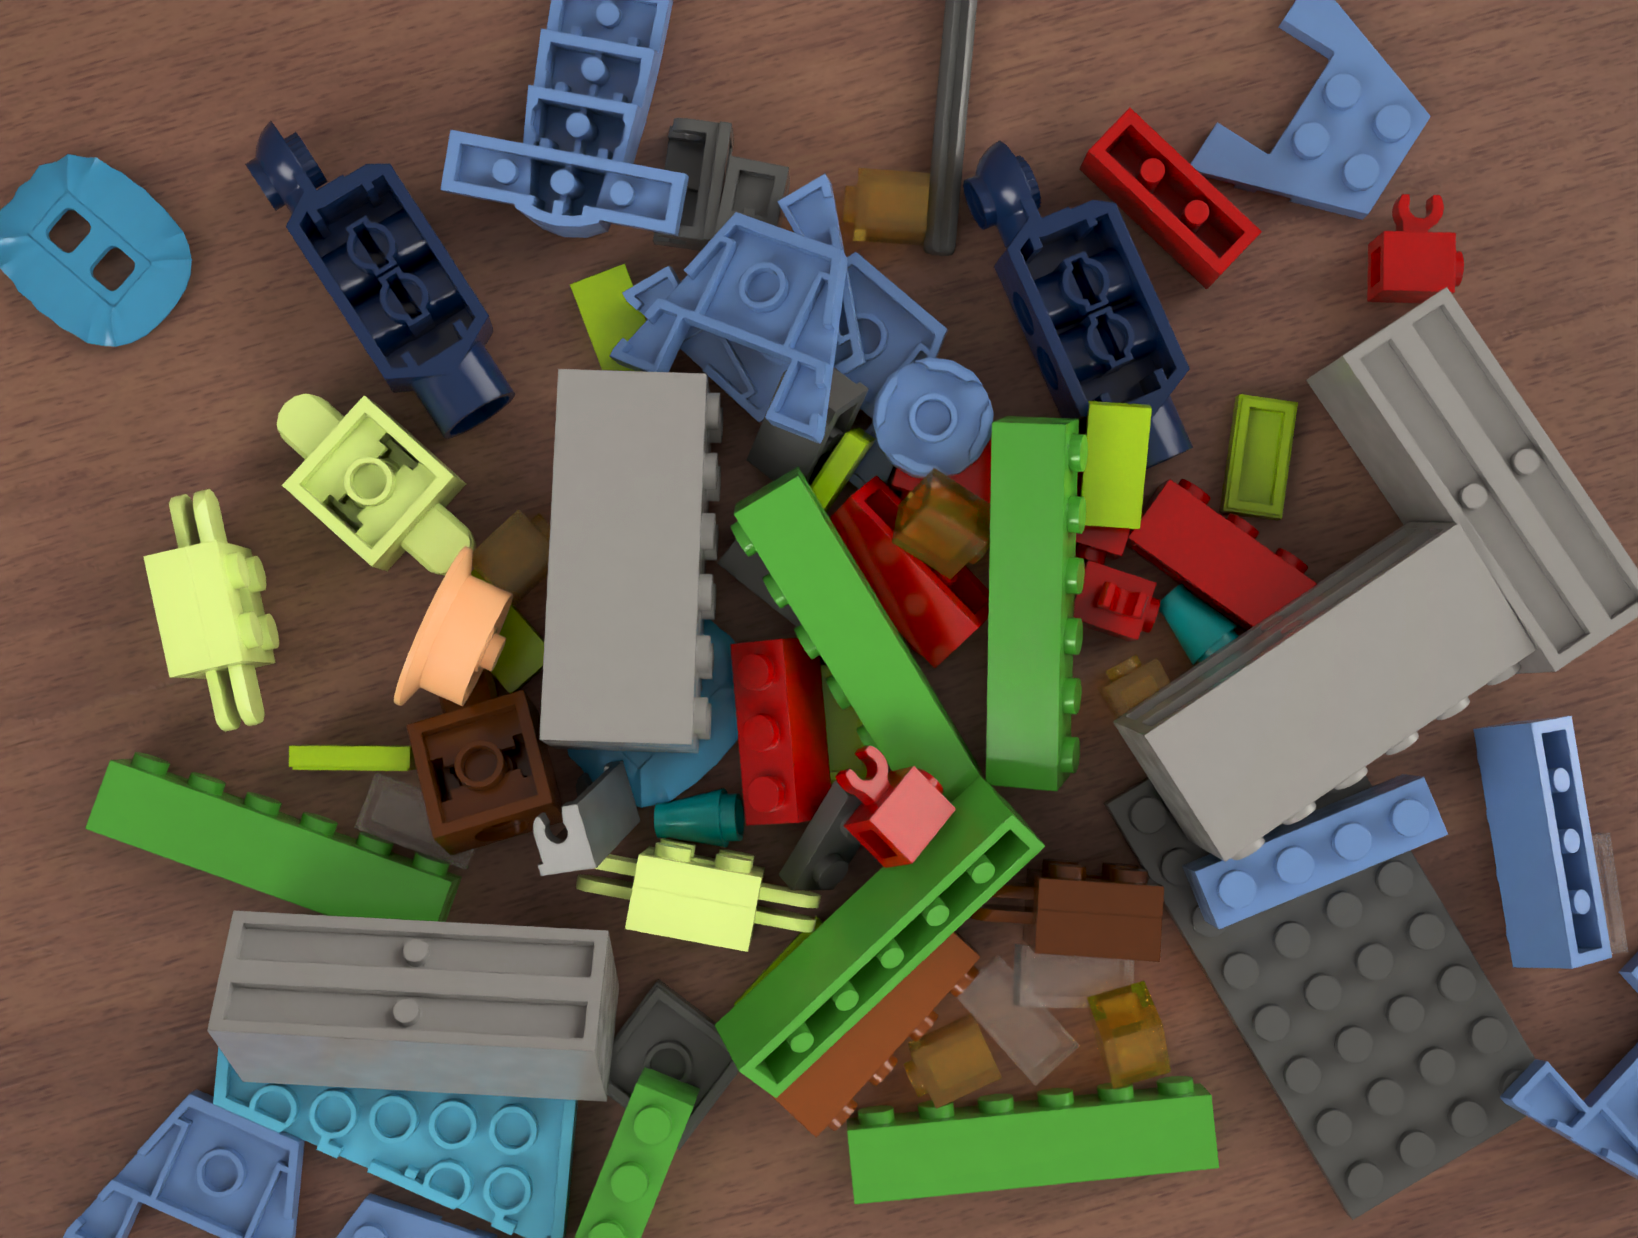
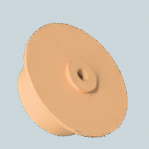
[394,546,513,706]

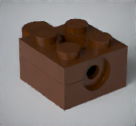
[406,669,563,856]
[969,859,1164,962]

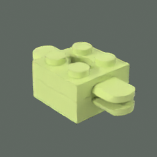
[277,393,476,575]
[143,489,279,732]
[576,838,821,952]

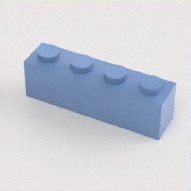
[1473,716,1612,969]
[1182,774,1448,929]

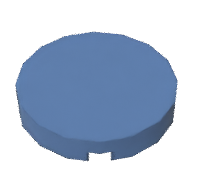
[872,357,994,480]

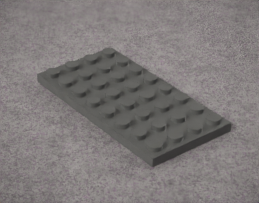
[1103,775,1535,1220]

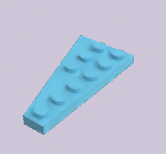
[213,1047,578,1238]

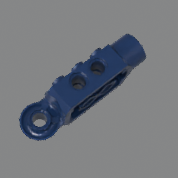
[245,121,515,439]
[963,141,1193,470]

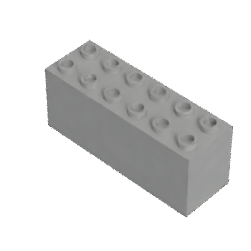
[1306,287,1638,674]
[539,369,723,753]
[1113,521,1537,862]
[207,911,619,1102]

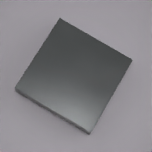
[608,979,739,1150]

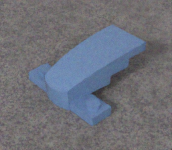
[440,0,689,238]

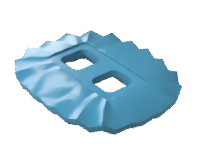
[0,154,192,347]
[568,619,738,808]

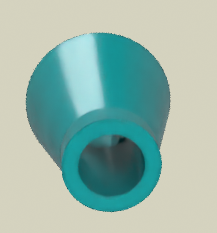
[1159,583,1239,666]
[654,788,744,848]

